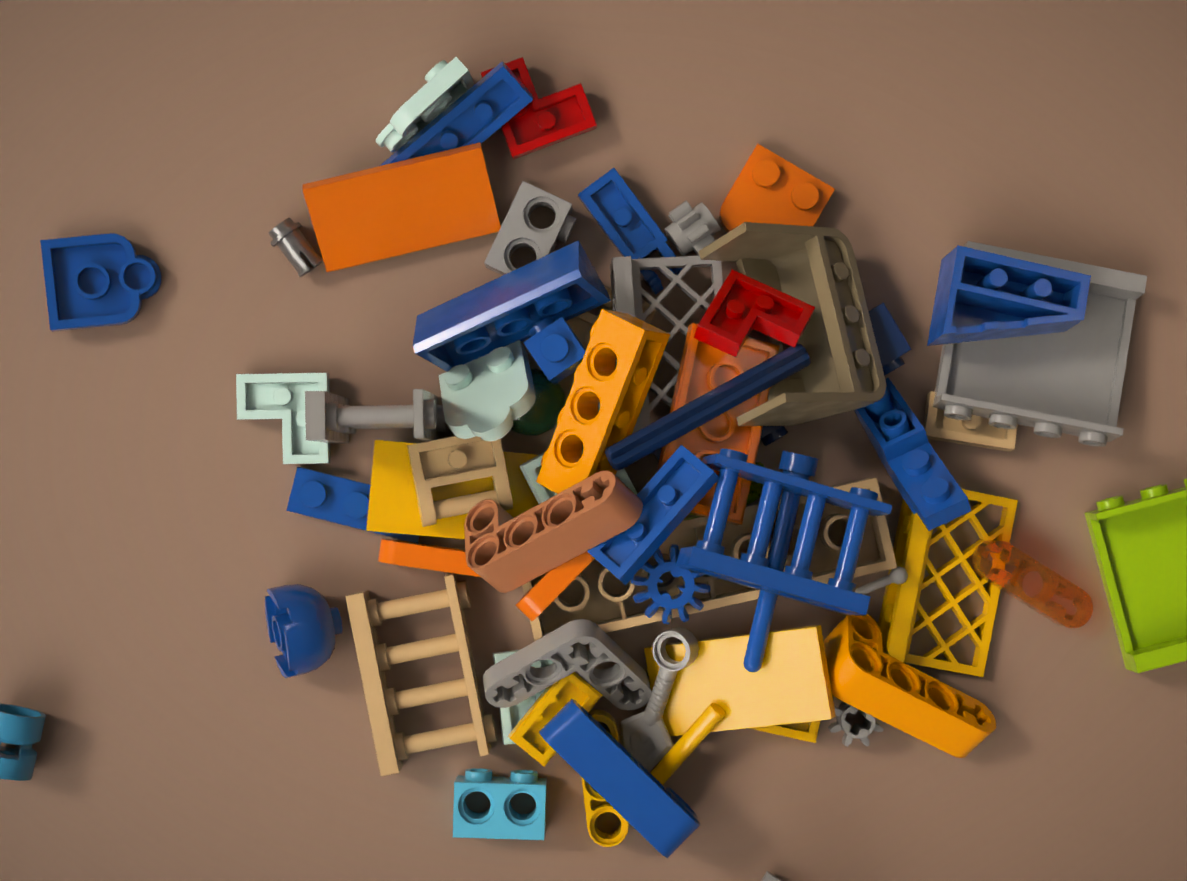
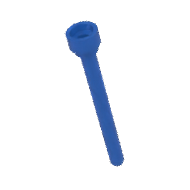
[743,451,819,673]

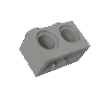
[484,181,577,275]

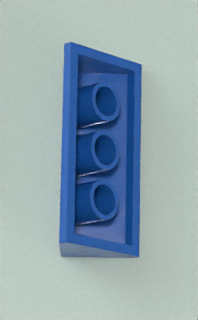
[413,240,611,372]

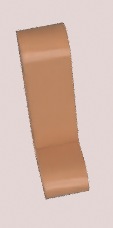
[464,471,643,593]

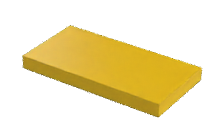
[366,440,539,539]
[644,625,836,736]

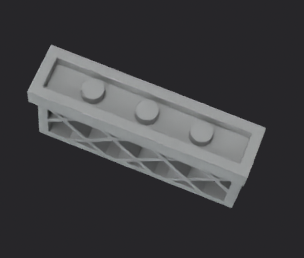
[610,255,723,434]

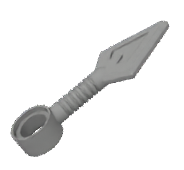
[620,627,699,772]

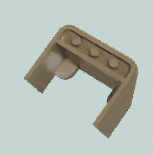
[699,222,886,426]

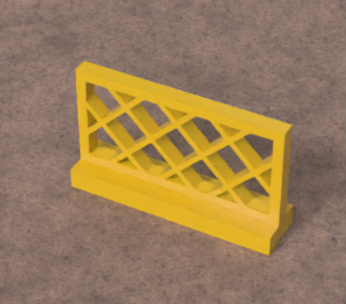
[878,489,1018,677]

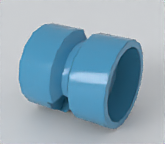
[0,704,46,781]

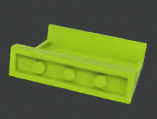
[1084,478,1187,673]

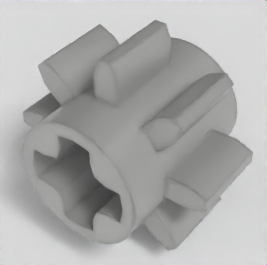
[664,200,721,256]
[828,702,884,747]

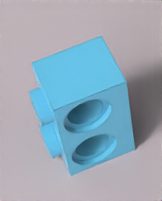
[453,768,547,840]

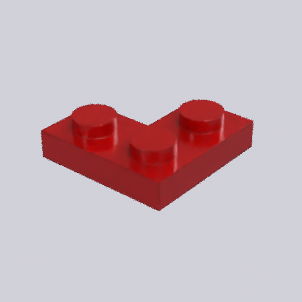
[481,57,597,160]
[693,269,815,357]

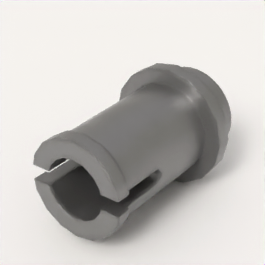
[268,217,323,278]

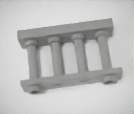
[305,389,447,443]

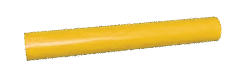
[650,702,725,785]

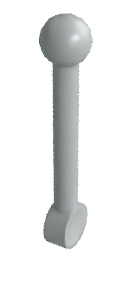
[855,566,908,595]

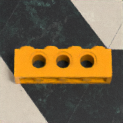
[536,309,670,494]

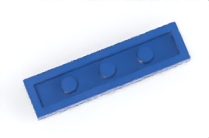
[380,61,533,166]

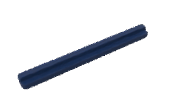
[605,344,811,470]

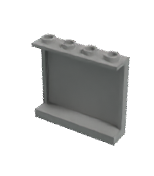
[933,241,1147,447]

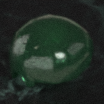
[511,368,565,436]

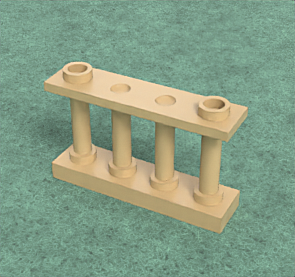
[345,573,497,776]

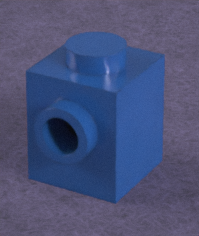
[523,316,586,385]

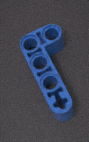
[539,699,700,858]

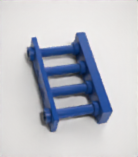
[676,449,892,615]

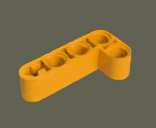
[823,614,996,758]

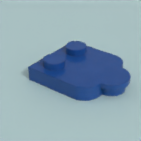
[40,233,162,332]

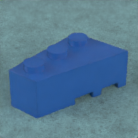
[927,245,1091,346]

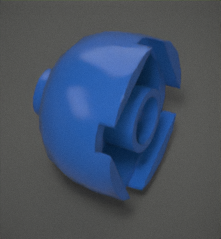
[265,584,343,678]

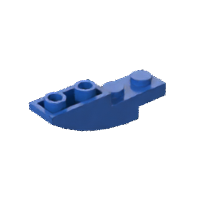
[854,377,972,531]

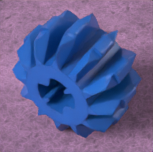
[631,544,710,624]

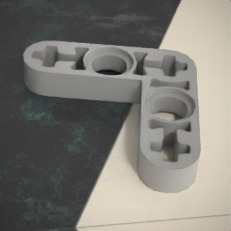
[483,619,652,710]

